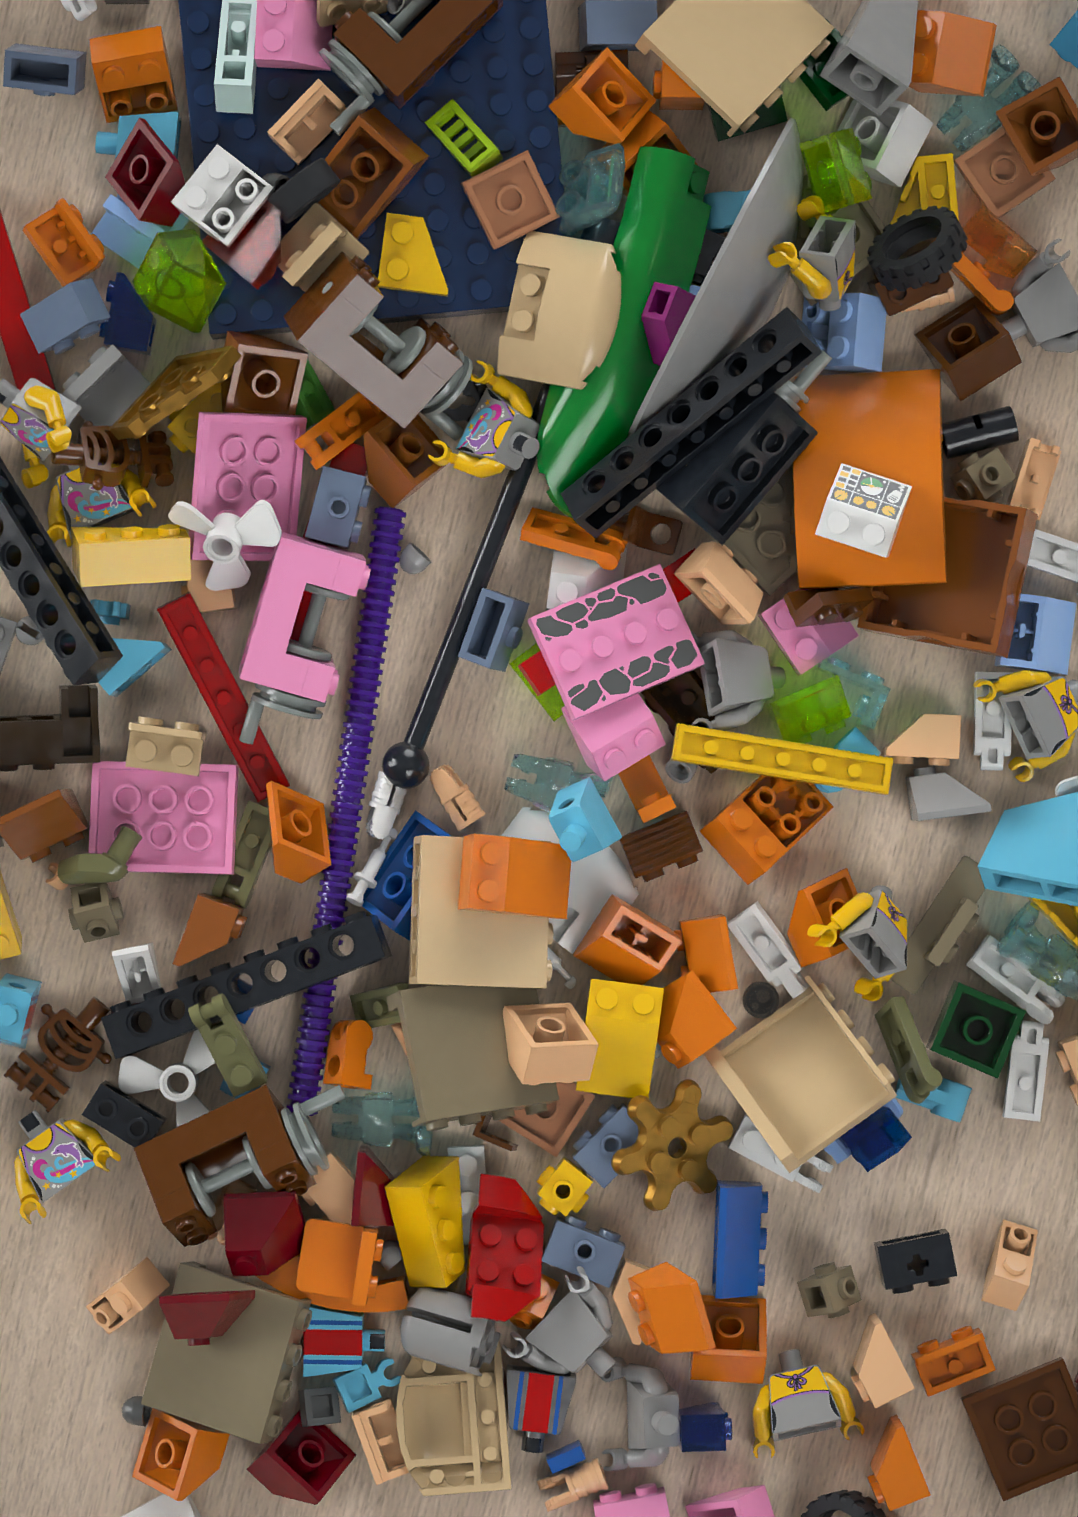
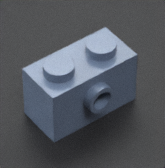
[578,0,658,51]
[3,43,87,96]
[20,278,111,355]
[305,466,372,549]
[458,588,529,672]
[572,1103,639,1188]
[541,1214,625,1288]

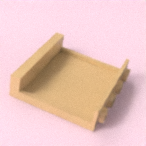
[635,0,834,138]
[409,835,553,989]
[703,975,897,1173]

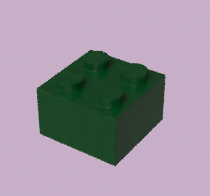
[926,980,1026,1079]

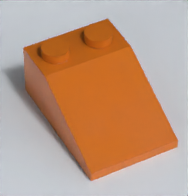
[458,833,571,919]

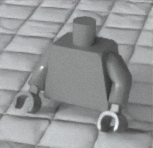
[1001,239,1078,353]
[691,630,786,731]
[502,1266,616,1378]
[601,1357,680,1471]

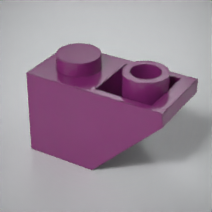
[641,282,696,366]

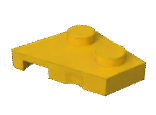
[890,153,959,225]
[377,213,448,297]

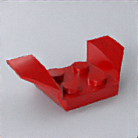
[466,1174,544,1322]

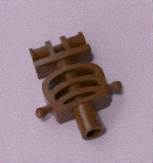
[51,421,174,490]
[4,997,112,1113]

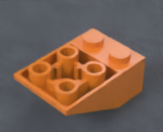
[700,775,833,885]

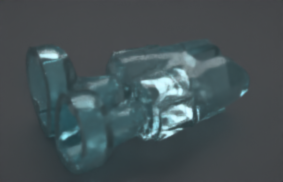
[936,44,1041,152]
[504,754,613,812]
[996,901,1078,1001]
[331,1092,433,1156]

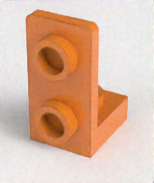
[618,755,676,824]

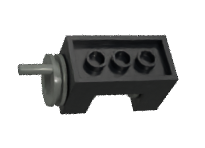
[656,349,832,546]

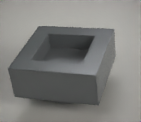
[298,1386,341,1427]

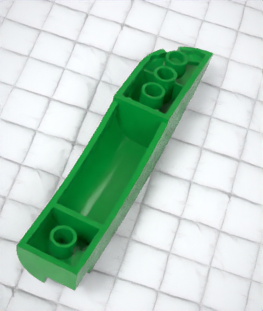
[537,147,712,518]

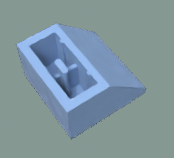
[802,293,887,372]
[995,593,1077,675]

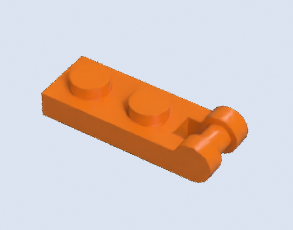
[931,238,1014,316]
[294,392,388,470]
[520,507,628,570]

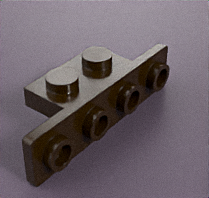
[640,670,718,774]

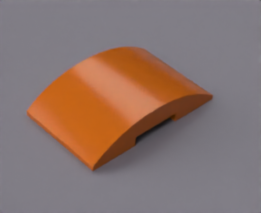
[793,369,947,590]

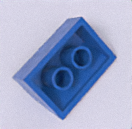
[362,810,453,941]
[712,1180,768,1299]

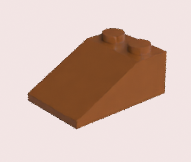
[318,107,429,240]
[0,789,89,863]

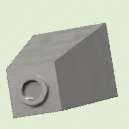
[819,0,918,116]

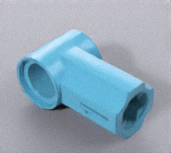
[895,1078,972,1123]

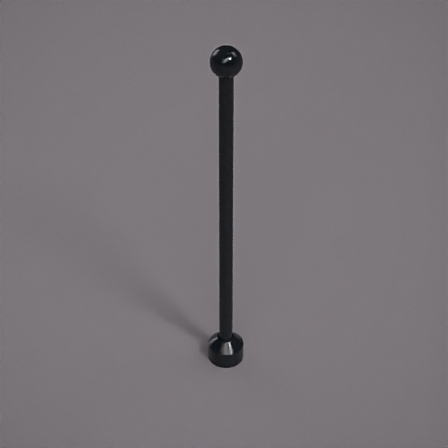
[382,214,620,789]

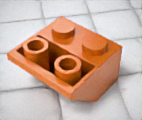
[89,26,178,123]
[573,894,681,985]

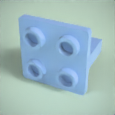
[91,194,190,276]

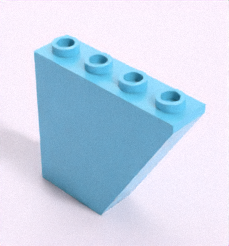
[978,792,1078,906]

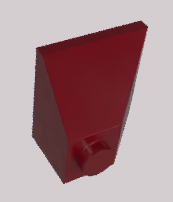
[105,118,185,227]
[351,1145,395,1227]
[223,1191,305,1276]
[159,1290,255,1346]
[246,1409,356,1505]

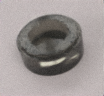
[742,981,779,1018]

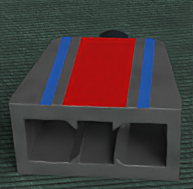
[507,1364,576,1453]

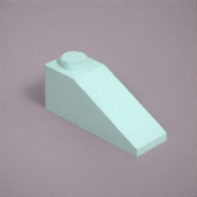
[214,0,257,114]

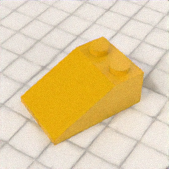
[575,978,664,1098]

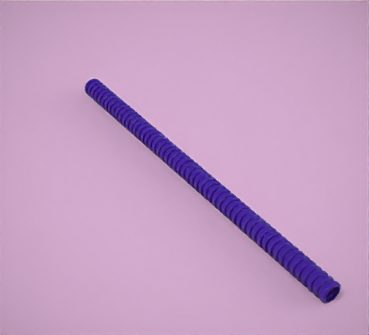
[286,506,407,1116]

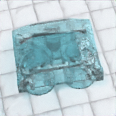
[556,143,625,237]

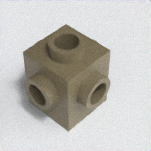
[949,447,1017,502]
[68,883,124,943]
[797,1262,861,1318]

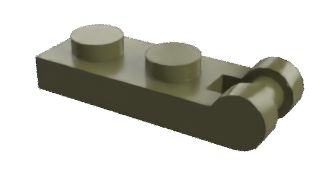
[212,800,272,908]
[188,993,268,1097]
[875,996,943,1104]

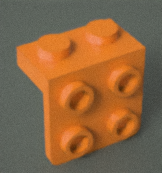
[296,1218,384,1307]

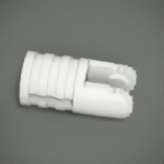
[365,771,407,840]

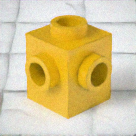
[536,1156,593,1216]

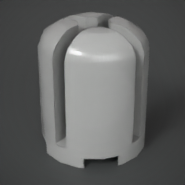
[400,1287,500,1376]

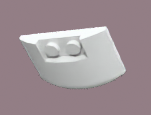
[501,807,639,954]

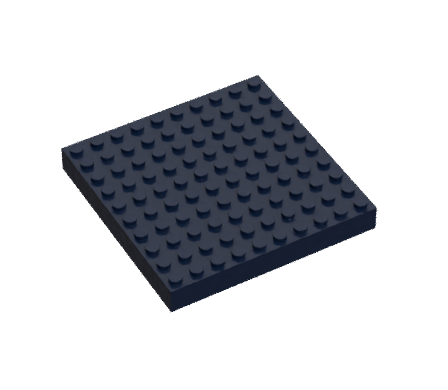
[178,0,568,340]

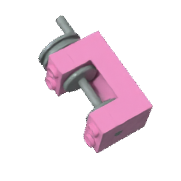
[239,531,371,745]

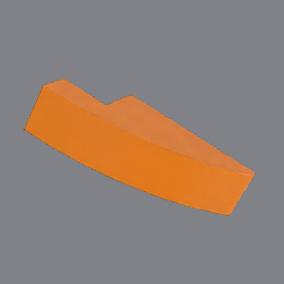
[256,1254,409,1312]

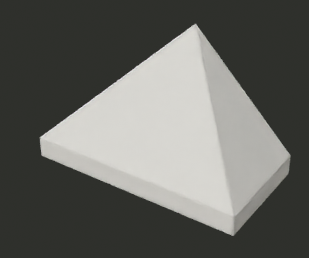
[112,943,161,1004]

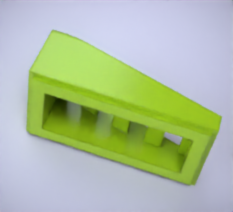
[425,99,503,177]

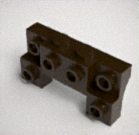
[0,684,100,772]

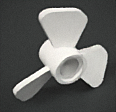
[168,500,282,591]
[118,1030,216,1128]

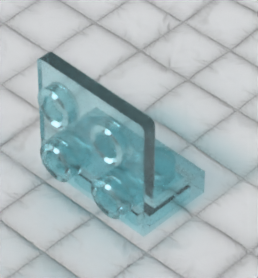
[815,657,891,731]

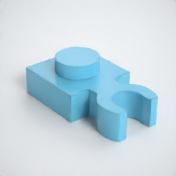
[90,599,131,625]
[332,1358,401,1413]

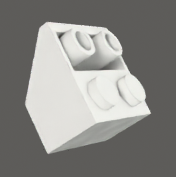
[171,144,275,247]

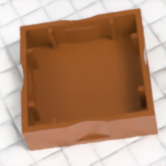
[857,496,1038,658]

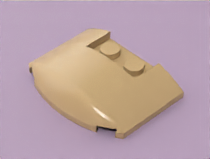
[497,231,621,390]
[396,1342,512,1497]

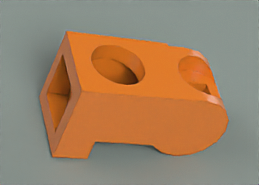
[323,1020,373,1090]

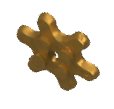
[611,1079,733,1211]

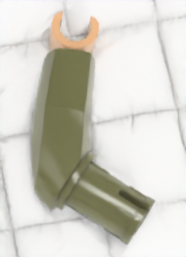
[45,825,143,890]

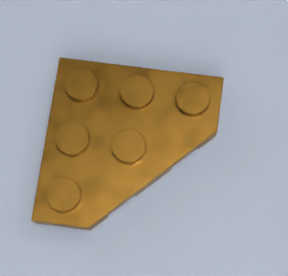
[109,345,242,440]

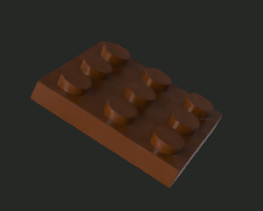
[961,1357,1078,1502]

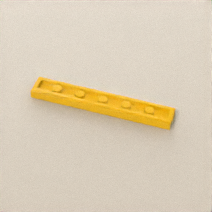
[671,723,894,795]

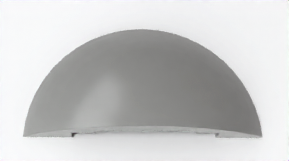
[626,118,803,439]

